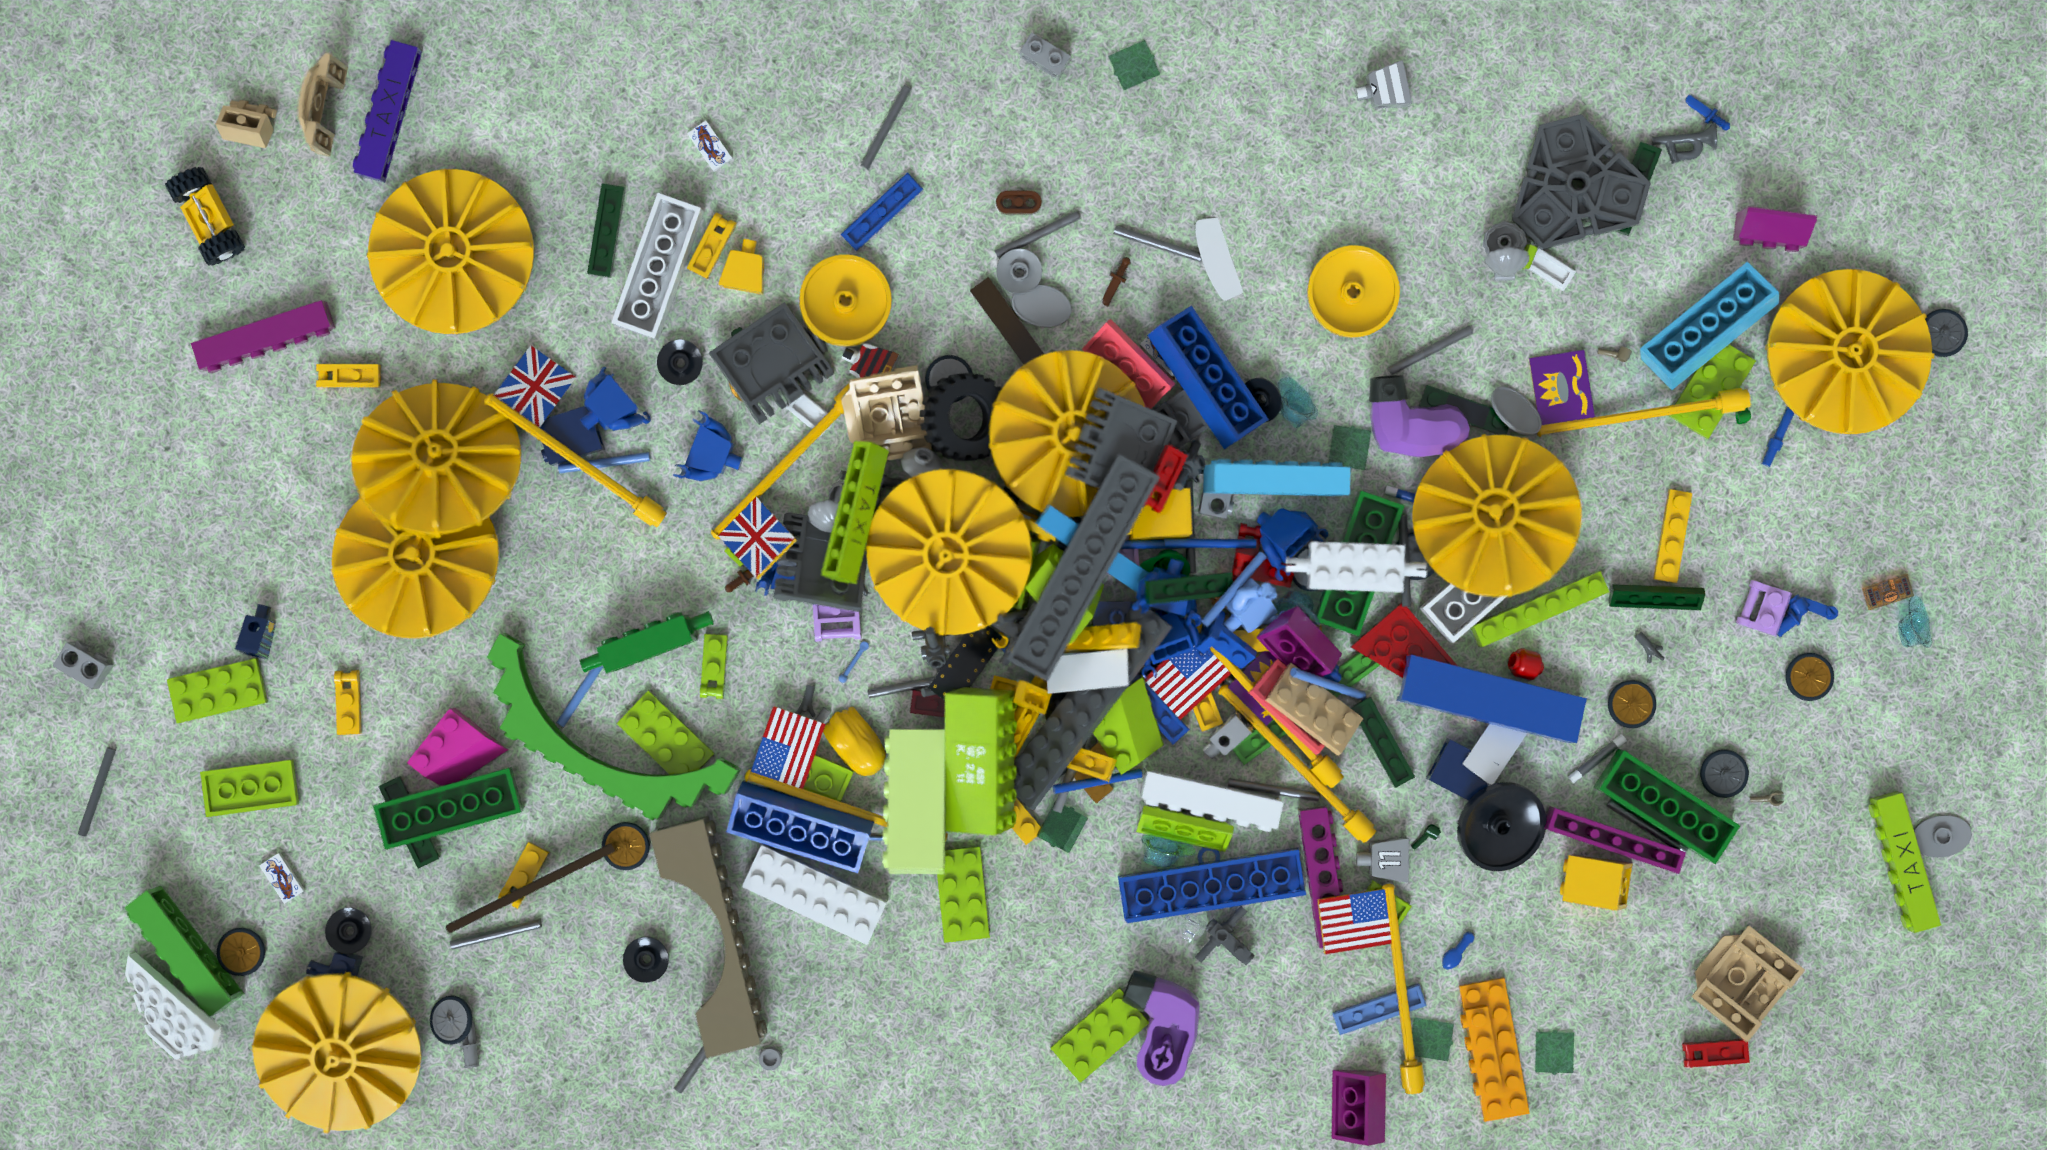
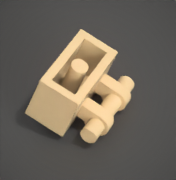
[215,100,277,148]

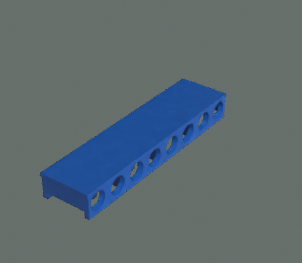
[1397,655,1587,743]
[1118,848,1306,923]

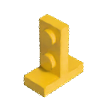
[990,675,1052,714]

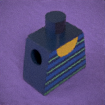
[235,604,276,660]

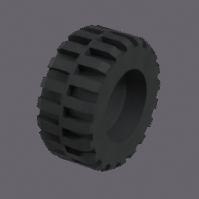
[920,373,1002,461]

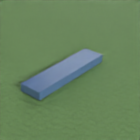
[1332,983,1427,1035]

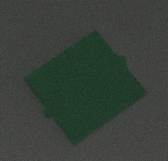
[1108,40,1160,91]
[1328,425,1371,470]
[1036,801,1088,853]
[1412,1018,1454,1061]
[1535,1030,1574,1075]

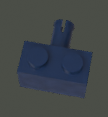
[1093,601,1134,626]
[306,952,363,977]

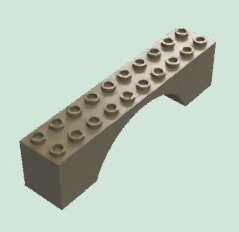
[649,816,767,1058]

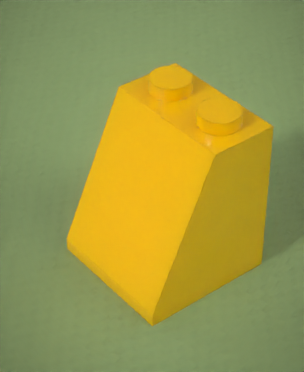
[1128,488,1192,540]
[1560,855,1633,911]

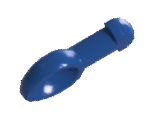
[1442,932,1475,970]

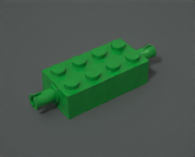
[579,611,714,674]

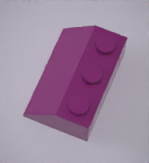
[1733,207,1817,252]
[1256,606,1342,677]
[1331,1070,1386,1146]

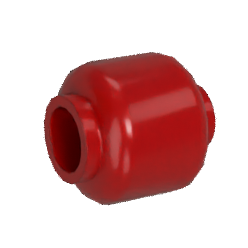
[1508,648,1544,681]

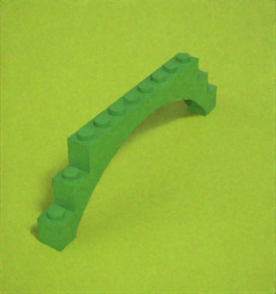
[486,633,742,820]

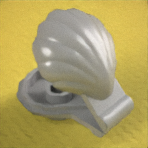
[1482,222,1529,281]
[901,448,949,477]
[808,481,844,533]

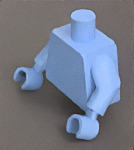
[1223,578,1285,633]

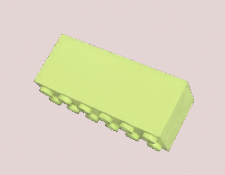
[883,729,945,874]

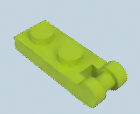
[700,634,728,699]

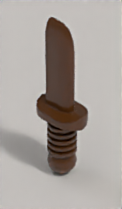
[1102,257,1131,307]
[725,569,754,593]

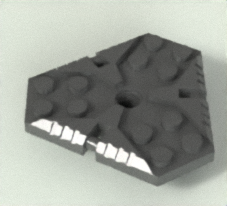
[1512,114,1651,250]

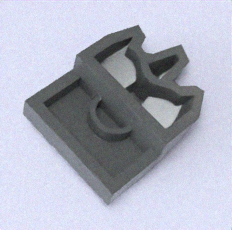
[1153,390,1209,449]

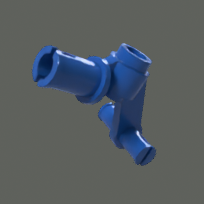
[1777,594,1838,637]

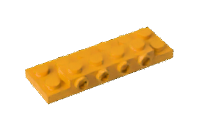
[1459,977,1530,1122]

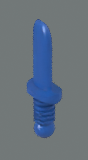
[1686,95,1731,131]

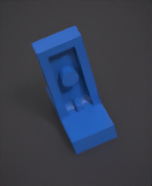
[1196,611,1257,669]

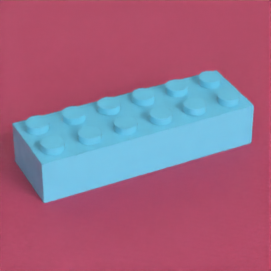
[1640,262,1779,390]
[1203,459,1350,496]

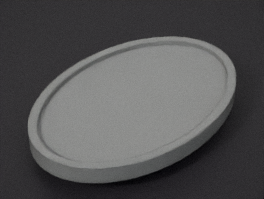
[1012,285,1071,327]
[1491,386,1542,436]
[1914,815,1972,858]

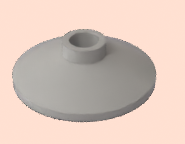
[996,249,1042,294]

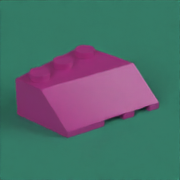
[407,708,508,786]

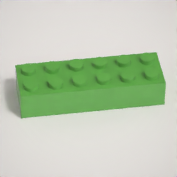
[124,886,245,1017]

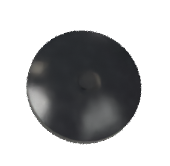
[1457,782,1546,871]

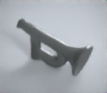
[1652,122,1717,164]

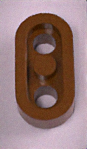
[996,191,1042,215]

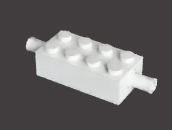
[1285,542,1427,592]

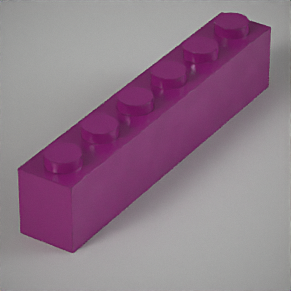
[191,300,335,373]
[1544,806,1686,874]

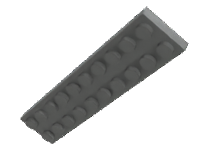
[1006,454,1160,682]
[1014,600,1172,810]

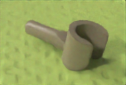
[1597,346,1632,362]
[1750,790,1784,806]

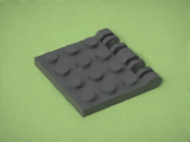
[709,302,834,425]
[1065,388,1177,507]
[773,513,867,612]

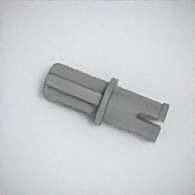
[460,1022,479,1068]

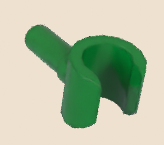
[1735,408,1751,424]

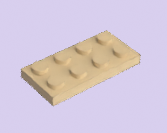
[1265,663,1363,756]

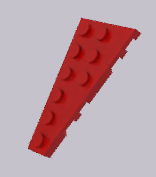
[1350,602,1476,721]

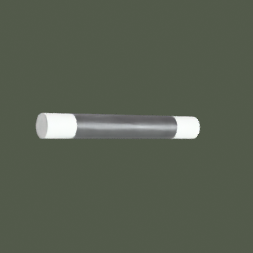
[1568,734,1627,784]

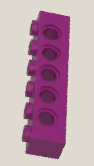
[1298,806,1343,948]

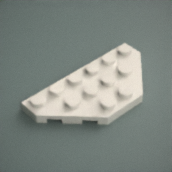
[125,952,221,1060]

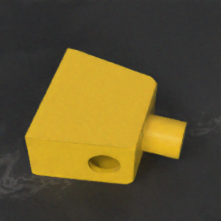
[718,239,764,295]

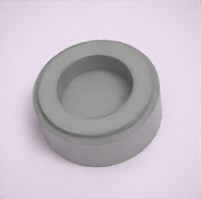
[759,1046,782,1070]

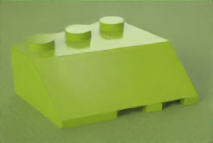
[1025,544,1104,644]
[1093,677,1164,775]

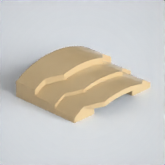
[298,53,348,156]
[841,365,932,460]
[1691,925,1805,1042]

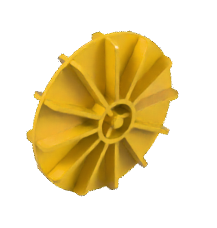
[367,169,535,334]
[1765,269,1935,434]
[988,350,1145,517]
[351,379,522,538]
[1412,434,1582,597]
[866,469,1032,635]
[331,496,499,639]
[252,972,422,1134]

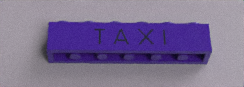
[353,40,422,183]

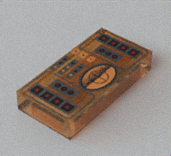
[1862,574,1914,610]

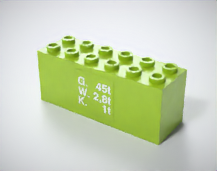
[945,687,1017,836]

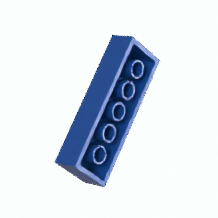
[1147,305,1269,450]
[726,781,874,873]

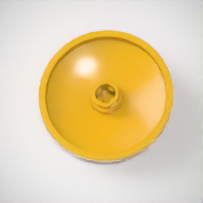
[1307,245,1400,338]
[799,255,892,347]

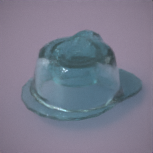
[1277,377,1318,428]
[1272,590,1320,628]
[1898,596,1932,648]
[1141,835,1196,868]

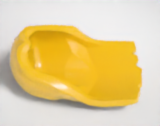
[823,707,886,776]

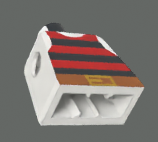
[842,343,900,378]

